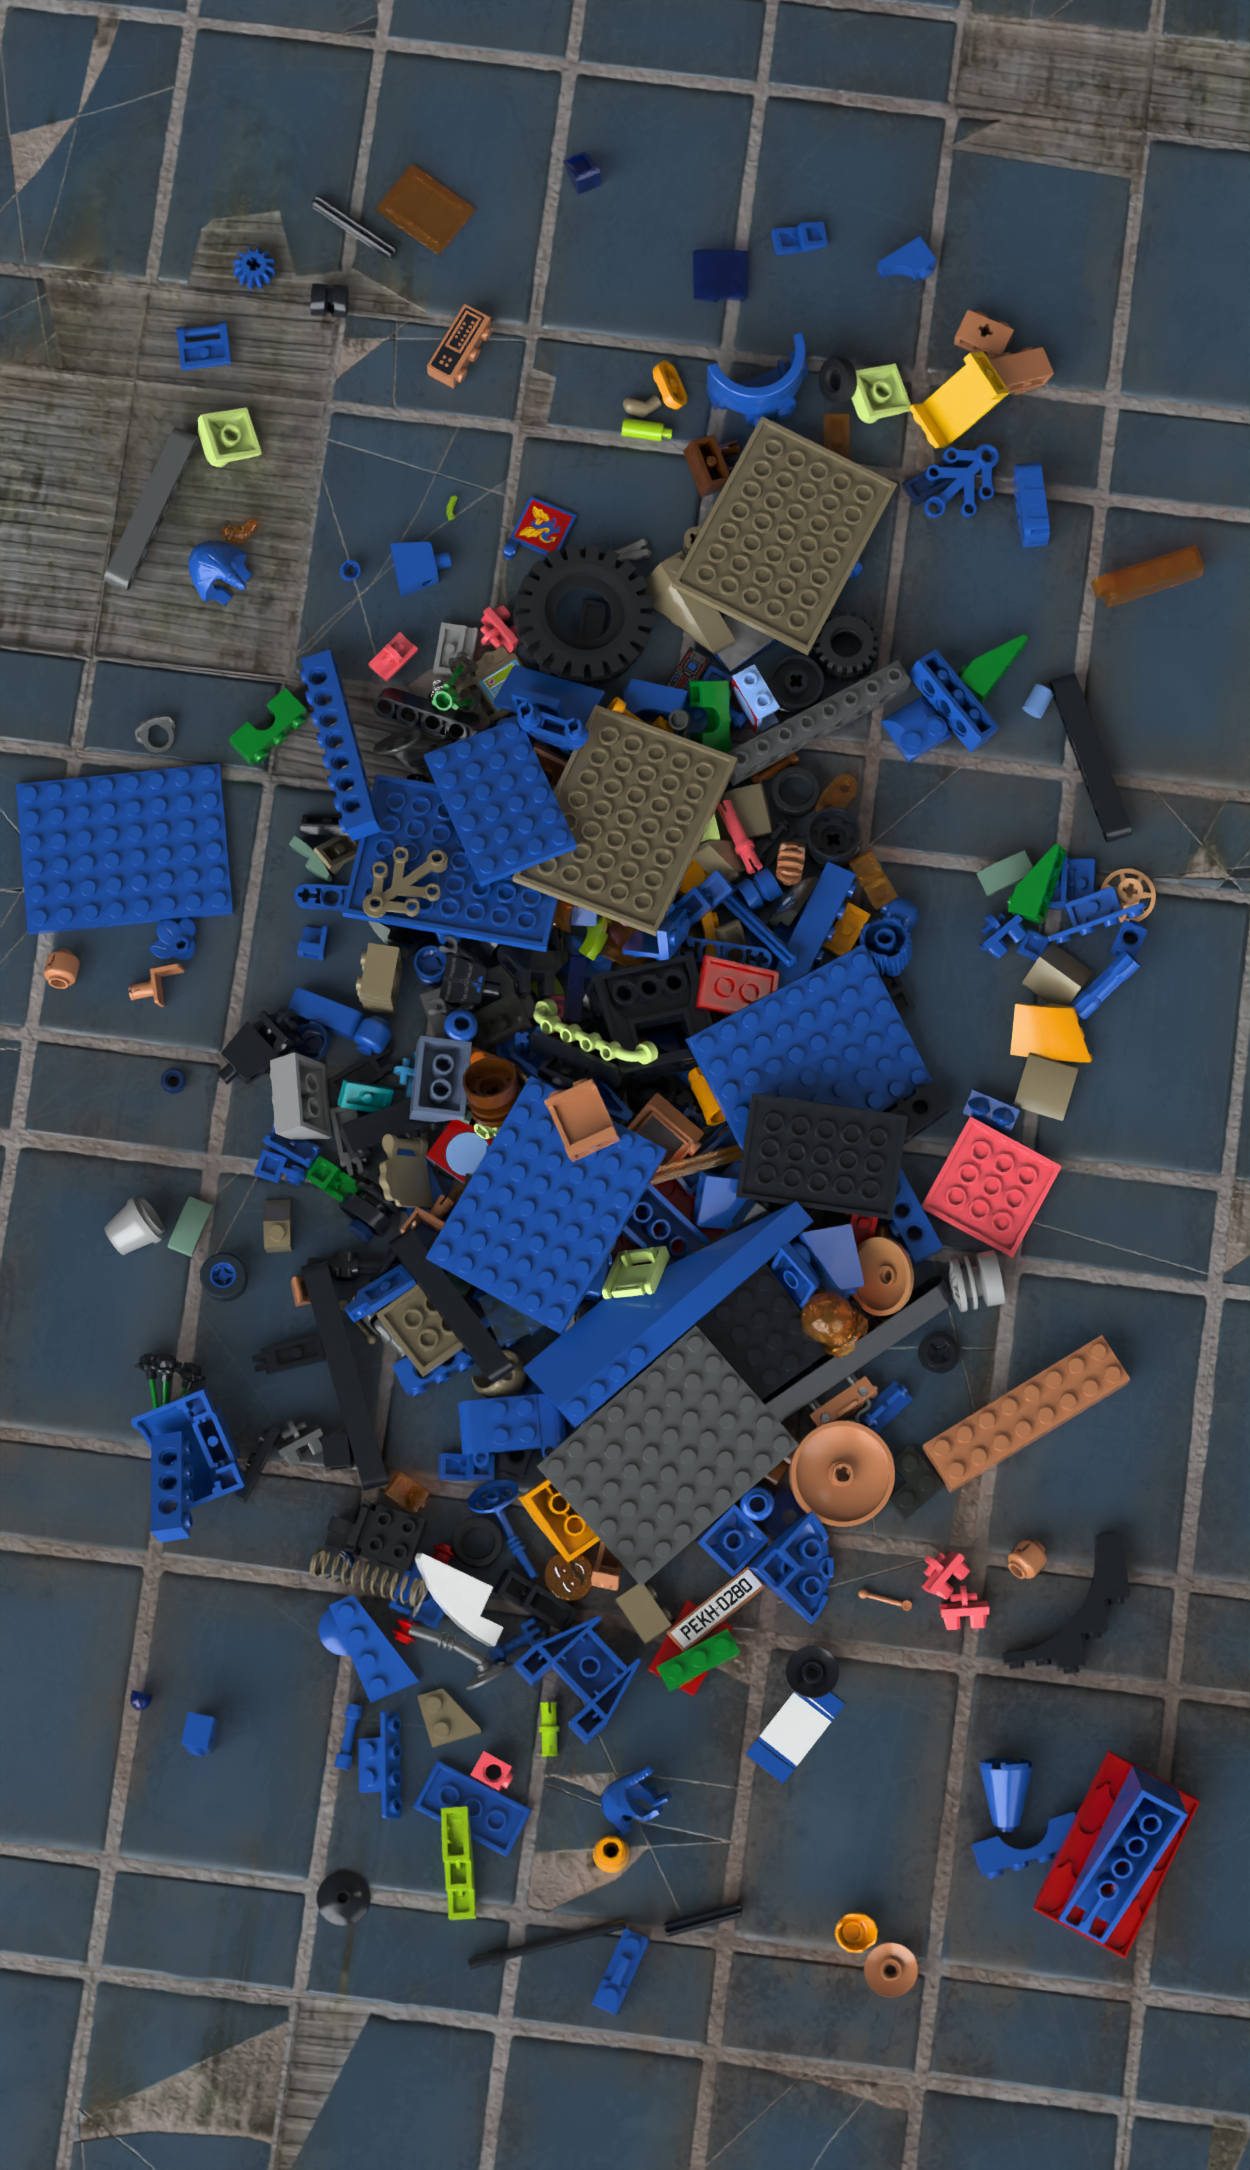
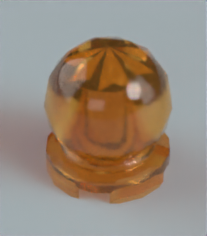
[801,1291,868,1358]

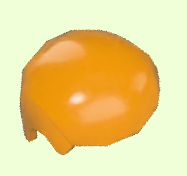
[835,1911,878,1953]

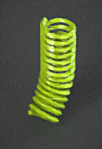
[446,495,458,520]

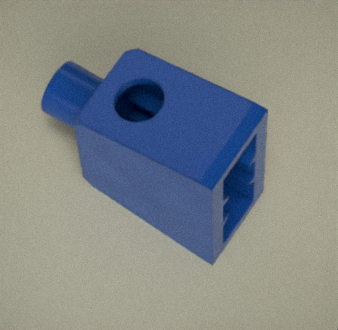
[390,542,452,597]

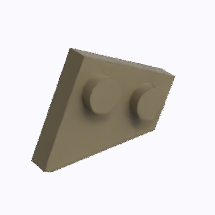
[417,1688,482,1748]

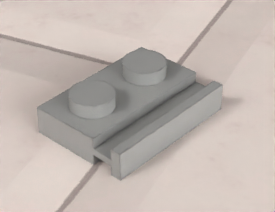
[433,622,478,679]

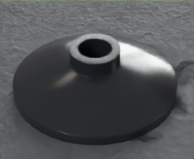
[786,1646,839,1699]
[317,1871,370,1926]

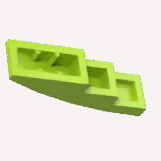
[441,1806,477,1920]

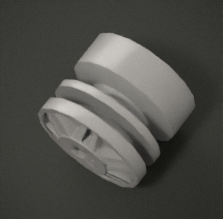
[948,1250,1005,1312]

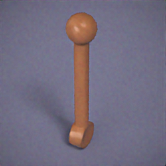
[858,1588,912,1611]

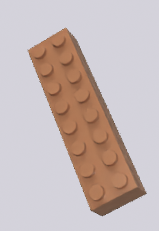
[922,1335,1130,1493]

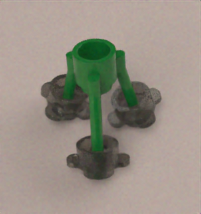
[428,651,483,714]

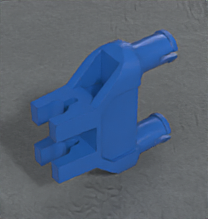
[517,702,589,755]

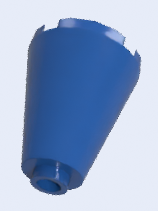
[979,1758,1033,1832]

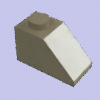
[693,840,747,882]
[263,1199,293,1253]

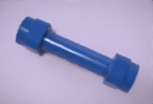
[334,1704,363,1770]

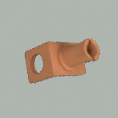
[128,964,185,1007]
[400,1195,454,1234]

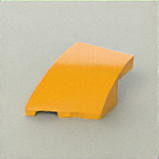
[1010,1002,1092,1063]

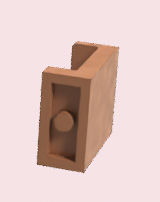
[544,1078,621,1162]

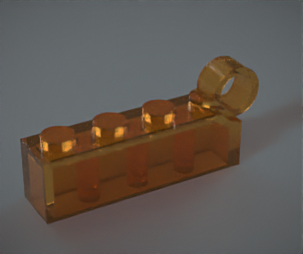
[1091,544,1205,609]

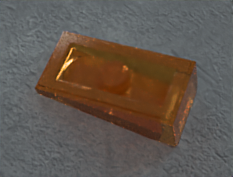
[823,414,850,460]

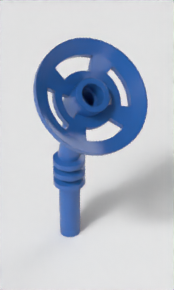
[468,1479,539,1581]

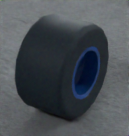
[200,1253,248,1302]

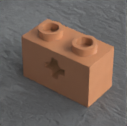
[954,310,1014,359]

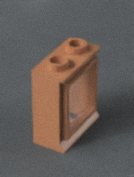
[627,1092,705,1176]

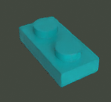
[337,1080,394,1112]

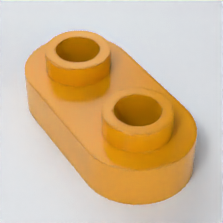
[653,360,688,410]

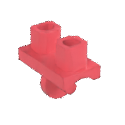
[480,605,519,654]
[368,632,419,683]
[921,1550,970,1600]
[939,1586,990,1630]

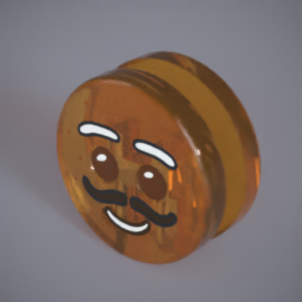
[545,1553,593,1602]

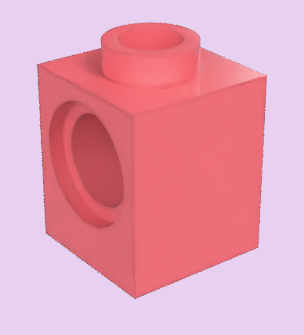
[471,1751,514,1792]

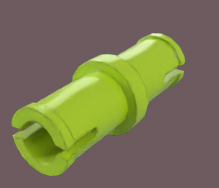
[539,1702,560,1757]

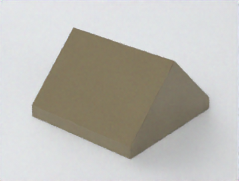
[1022,942,1094,1006]

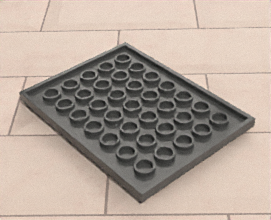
[536,1325,799,1586]

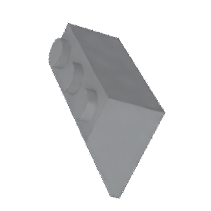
[270,1052,332,1140]

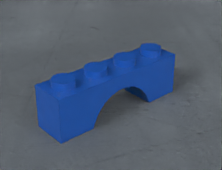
[971,1811,1076,1879]

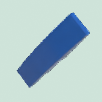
[664,870,735,929]

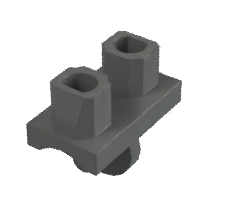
[276,1419,323,1467]

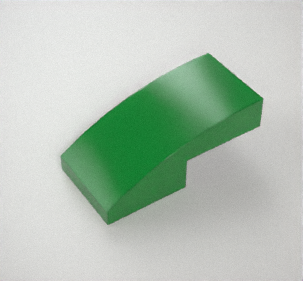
[305,1156,361,1202]

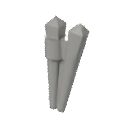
[614,539,652,562]

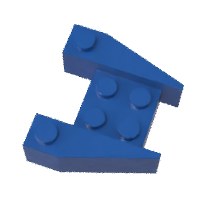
[514,1616,641,1746]

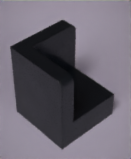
[321,1433,352,1471]

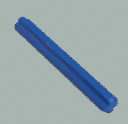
[722,893,798,967]

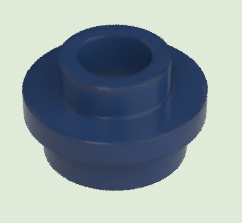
[160,1068,187,1094]

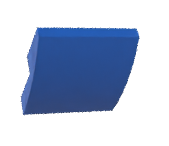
[1049,856,1097,910]

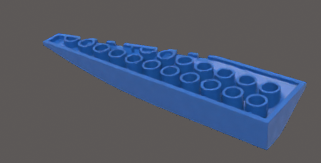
[523,1201,813,1429]

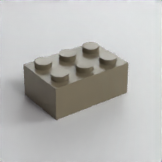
[356,943,403,1015]

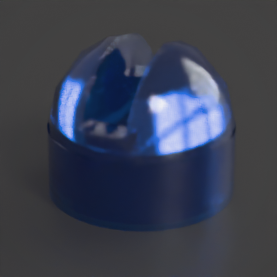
[130,1690,153,1710]

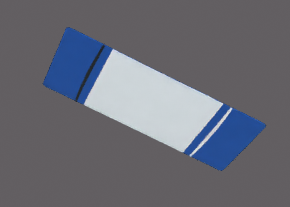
[746,1675,845,1783]

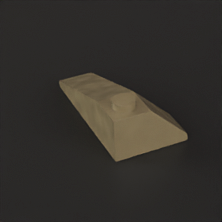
[645,551,736,654]

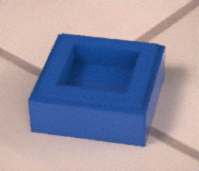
[1017,928,1050,962]

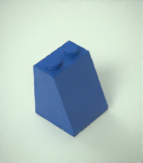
[789,1224,865,1301]

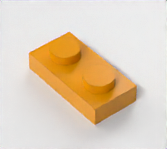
[823,902,871,957]

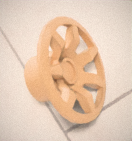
[1100,868,1156,923]

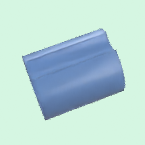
[1022,684,1054,718]

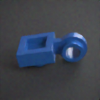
[254,1149,306,1186]

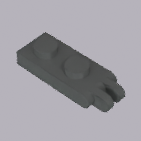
[329,1107,367,1176]

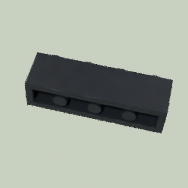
[339,1099,447,1159]

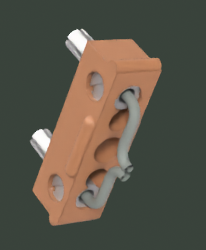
[808,1373,879,1427]

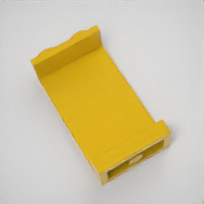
[909,351,1010,449]

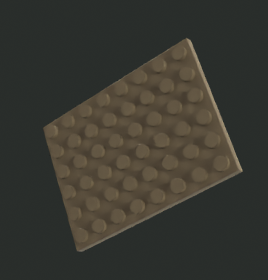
[671,416,897,655]
[513,704,738,937]

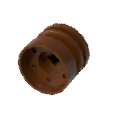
[463,1057,522,1127]

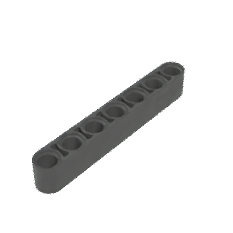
[104,427,199,591]

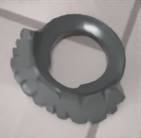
[135,714,176,753]

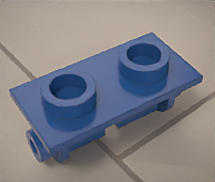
[859,1381,913,1433]

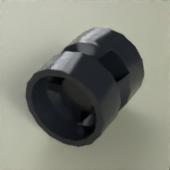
[310,283,349,318]

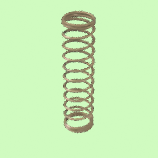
[310,1548,425,1607]

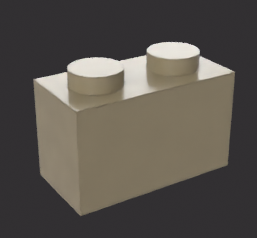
[615,1584,673,1646]

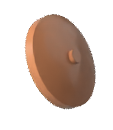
[789,1421,895,1527]

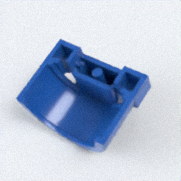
[707,332,808,429]
[131,1386,247,1513]

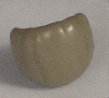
[472,1350,526,1398]

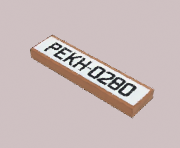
[667,1567,765,1652]

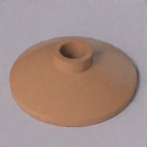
[864,1943,918,1997]

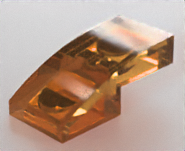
[848,850,898,910]

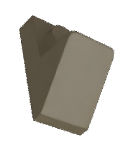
[313,836,359,875]

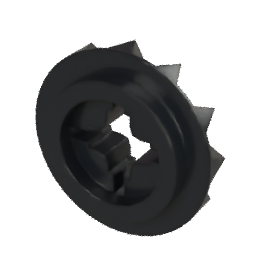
[918,1332,960,1374]

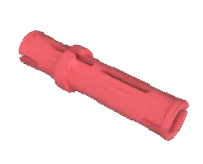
[716,800,763,874]

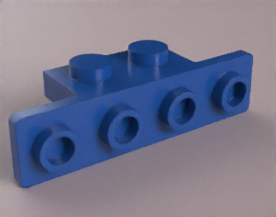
[1047,886,1149,945]
[358,1710,402,1819]

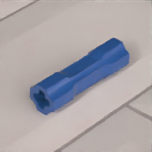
[1070,950,1141,1020]

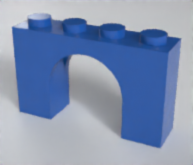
[623,678,691,721]

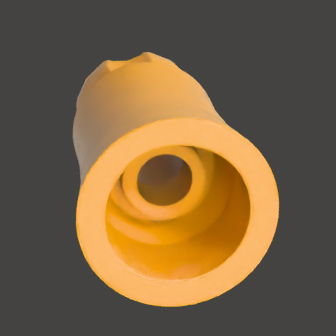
[687,1067,726,1126]
[593,1835,630,1873]

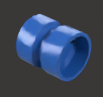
[734,867,782,913]
[414,945,447,986]

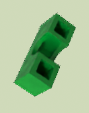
[689,680,732,753]
[229,687,308,766]
[657,1629,740,1693]

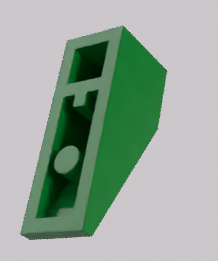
[957,634,1028,704]
[1008,844,1067,924]

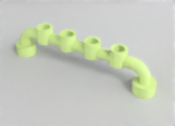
[533,998,658,1064]

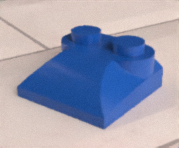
[880,695,952,764]
[769,1242,819,1311]
[695,1504,770,1578]

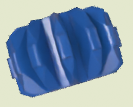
[233,246,276,290]

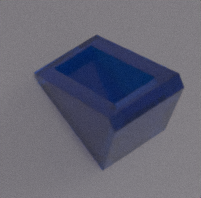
[563,151,601,195]

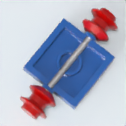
[389,1542,456,1645]

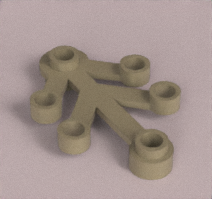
[363,847,448,918]

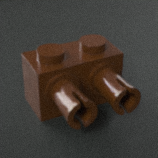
[683,435,740,497]

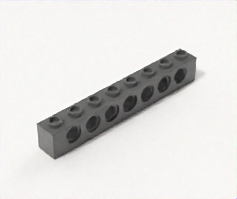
[726,660,911,786]

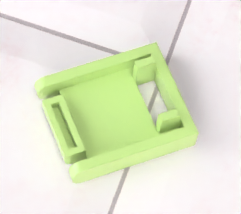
[602,1246,670,1299]

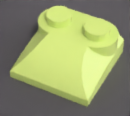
[852,364,911,423]
[198,407,262,467]

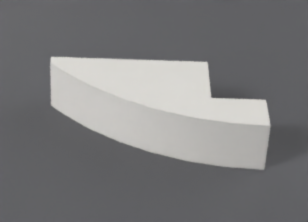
[415,1553,504,1647]

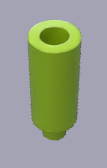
[621,418,673,442]

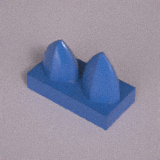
[963,1088,1021,1133]

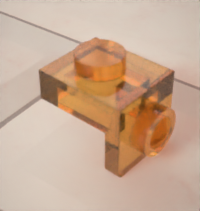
[383,1471,430,1513]

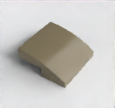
[714,783,774,841]
[1014,1053,1079,1121]

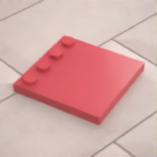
[921,1116,1062,1258]

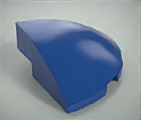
[749,1511,834,1624]

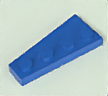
[328,1594,419,1703]

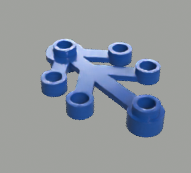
[924,443,999,518]

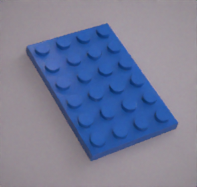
[424,718,577,887]

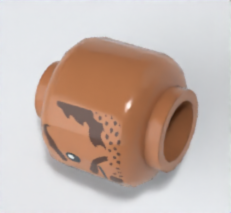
[44,949,80,989]
[1008,1539,1047,1579]

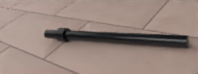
[468,1918,627,1969]

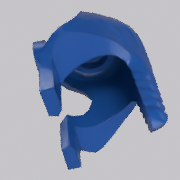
[188,540,252,606]
[600,1766,672,1836]

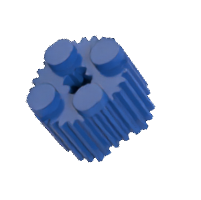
[859,915,912,977]

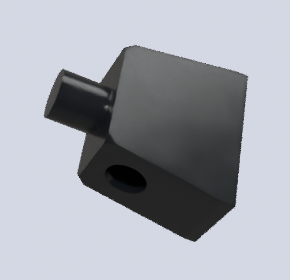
[217,1021,280,1085]

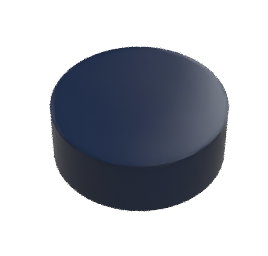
[348,1219,374,1243]

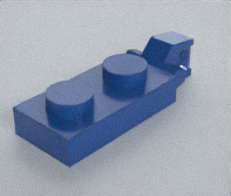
[344,1264,416,1322]

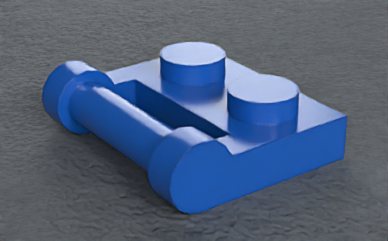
[176,321,232,371]

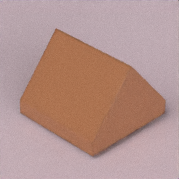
[290,1276,311,1307]

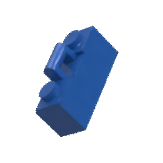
[592,1928,650,2015]

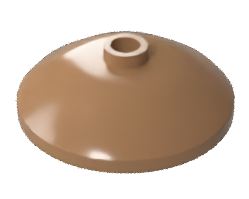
[853,1237,914,1316]

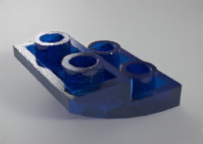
[693,249,748,302]

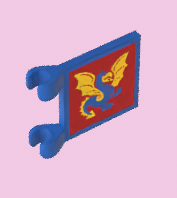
[503,496,577,560]

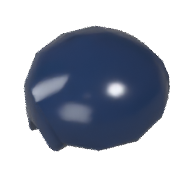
[293,1020,331,1061]

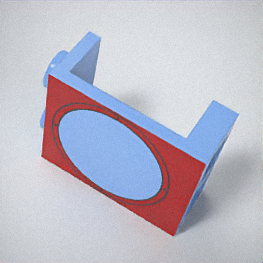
[731,664,780,736]
[426,1119,493,1183]

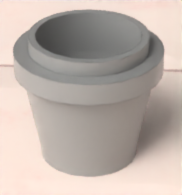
[104,1196,165,1255]

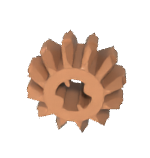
[775,841,805,886]

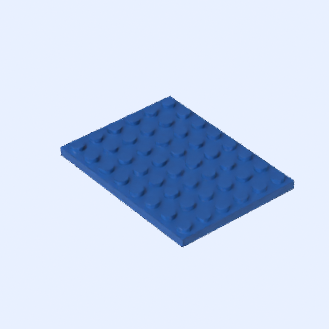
[16,764,234,935]
[342,774,558,952]
[685,944,933,1150]
[425,1076,668,1335]

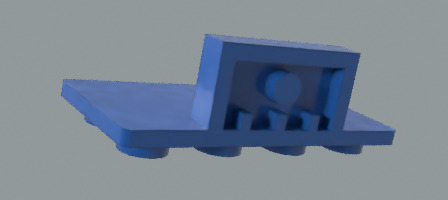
[493,665,605,725]

